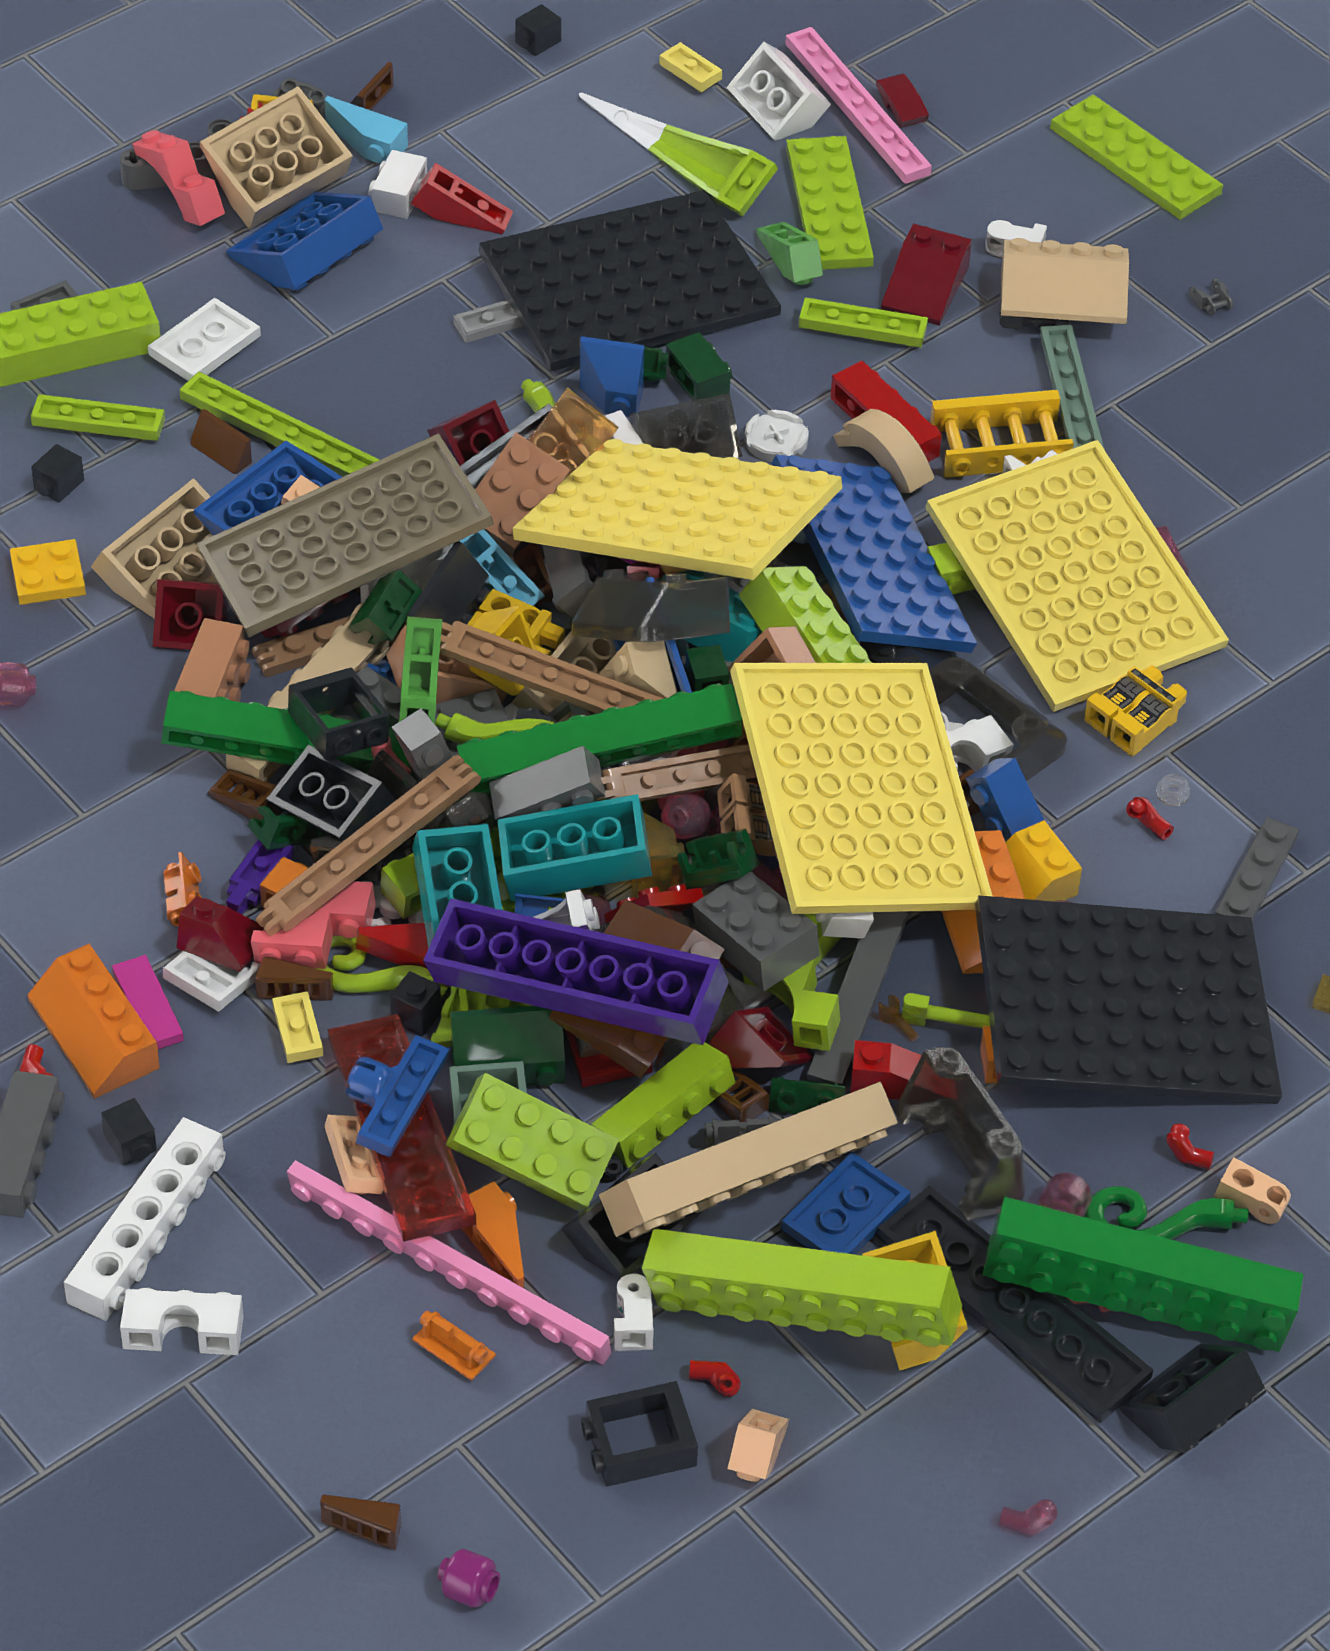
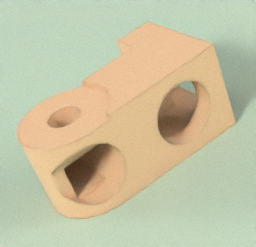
[1213,1157,1291,1224]

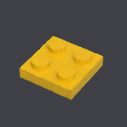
[10,539,86,605]

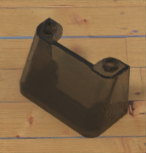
[894,1047,1025,1220]

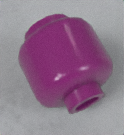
[437,1549,500,1608]

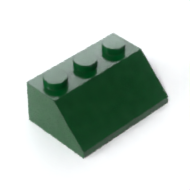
[451,1005,565,1086]

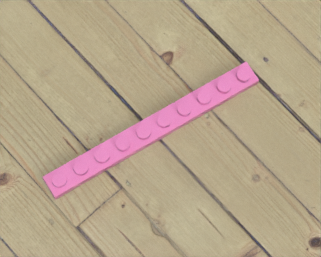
[287,1160,611,1365]

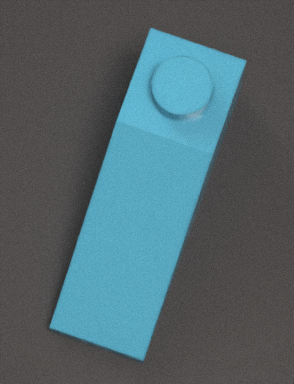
[325,96,408,164]
[452,529,545,606]

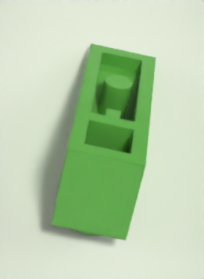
[756,222,823,285]

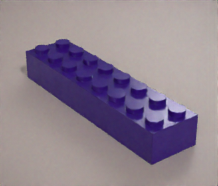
[423,899,729,1045]

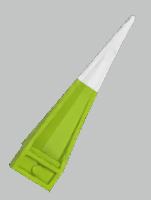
[579,93,778,217]

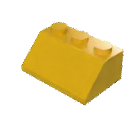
[862,1231,968,1371]

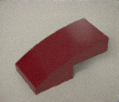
[875,73,929,128]

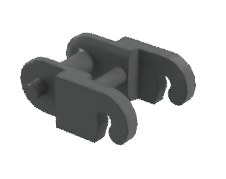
[1189,278,1233,315]

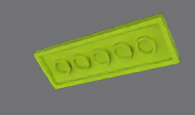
[1050,94,1223,220]
[786,136,874,270]

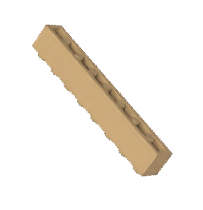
[226,603,407,782]

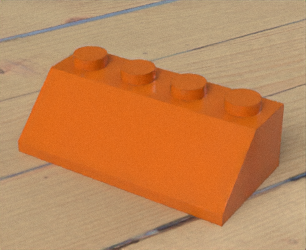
[942,830,1025,974]
[28,943,160,1099]

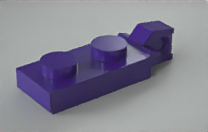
[226,839,295,915]

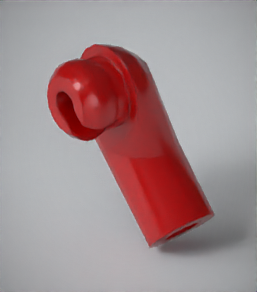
[1126,797,1174,840]
[19,1044,53,1076]
[689,1360,741,1397]

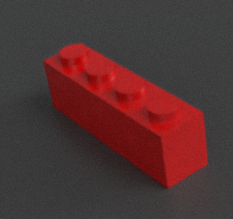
[830,361,942,462]

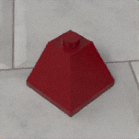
[427,400,509,466]
[153,579,229,650]
[176,896,264,972]
[709,1007,814,1068]

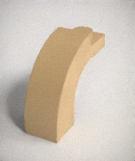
[833,409,935,493]

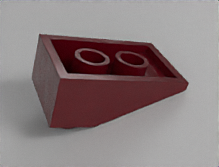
[881,223,972,326]

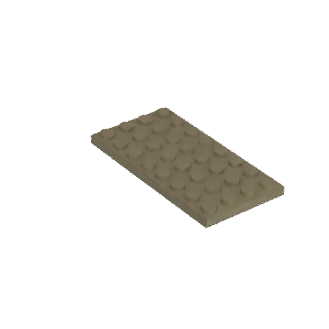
[197,433,494,638]

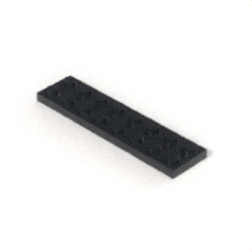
[877,1185,1154,1423]

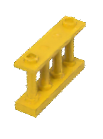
[930,390,1074,478]

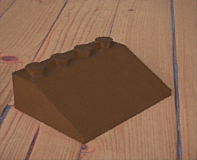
[548,900,725,1078]

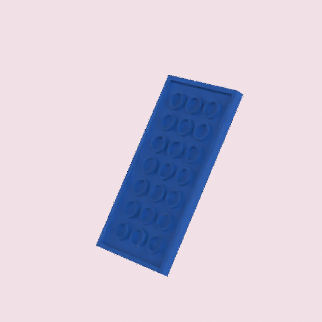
[771,454,977,653]

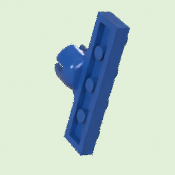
[346,1035,449,1157]

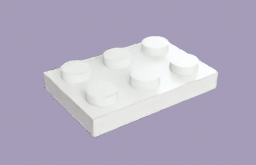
[148,298,261,381]

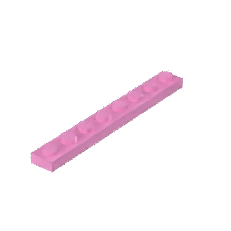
[786,27,932,184]

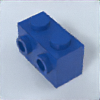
[966,758,1044,840]

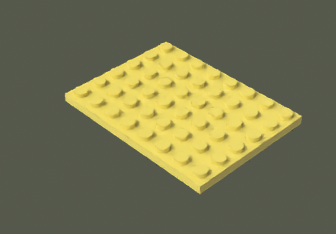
[512,439,842,580]
[925,440,1229,712]
[730,663,993,914]

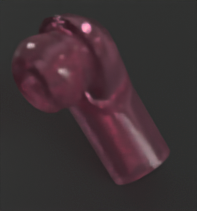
[999,1499,1057,1535]

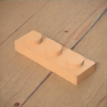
[324,1114,385,1195]

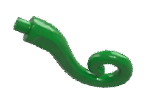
[1084,1186,1249,1240]

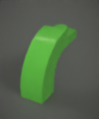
[399,616,442,724]

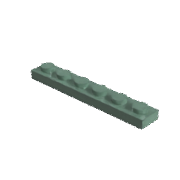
[1040,325,1104,449]

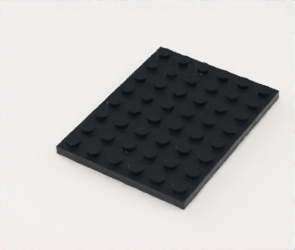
[479,190,781,372]
[975,895,1282,1104]

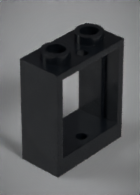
[288,667,390,761]
[581,1381,698,1487]

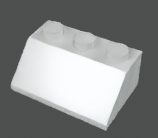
[726,42,831,141]

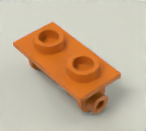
[163,852,202,926]
[412,1311,496,1381]

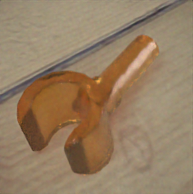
[878,995,919,1041]

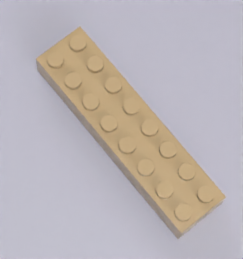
[599,1082,898,1239]

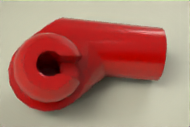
[1166,1123,1214,1170]

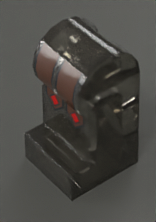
[446,792,498,834]

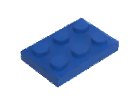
[781,1152,911,1255]

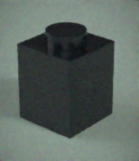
[515,4,561,56]
[31,444,84,503]
[390,971,441,1036]
[101,1097,157,1166]

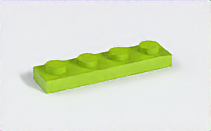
[799,297,928,348]
[31,394,165,441]

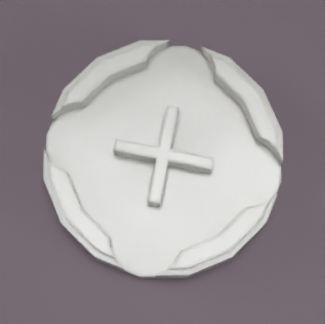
[744,410,809,462]

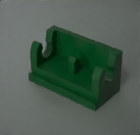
[348,569,423,644]
[247,806,326,850]
[677,828,760,889]

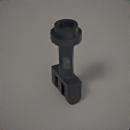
[999,311,1069,329]

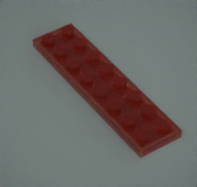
[327,1014,477,1242]

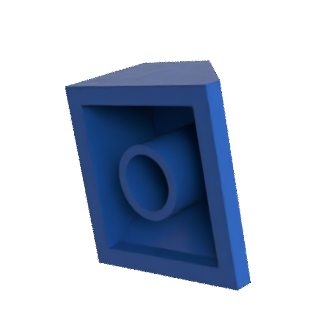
[580,336,644,418]

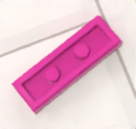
[112,954,184,1049]

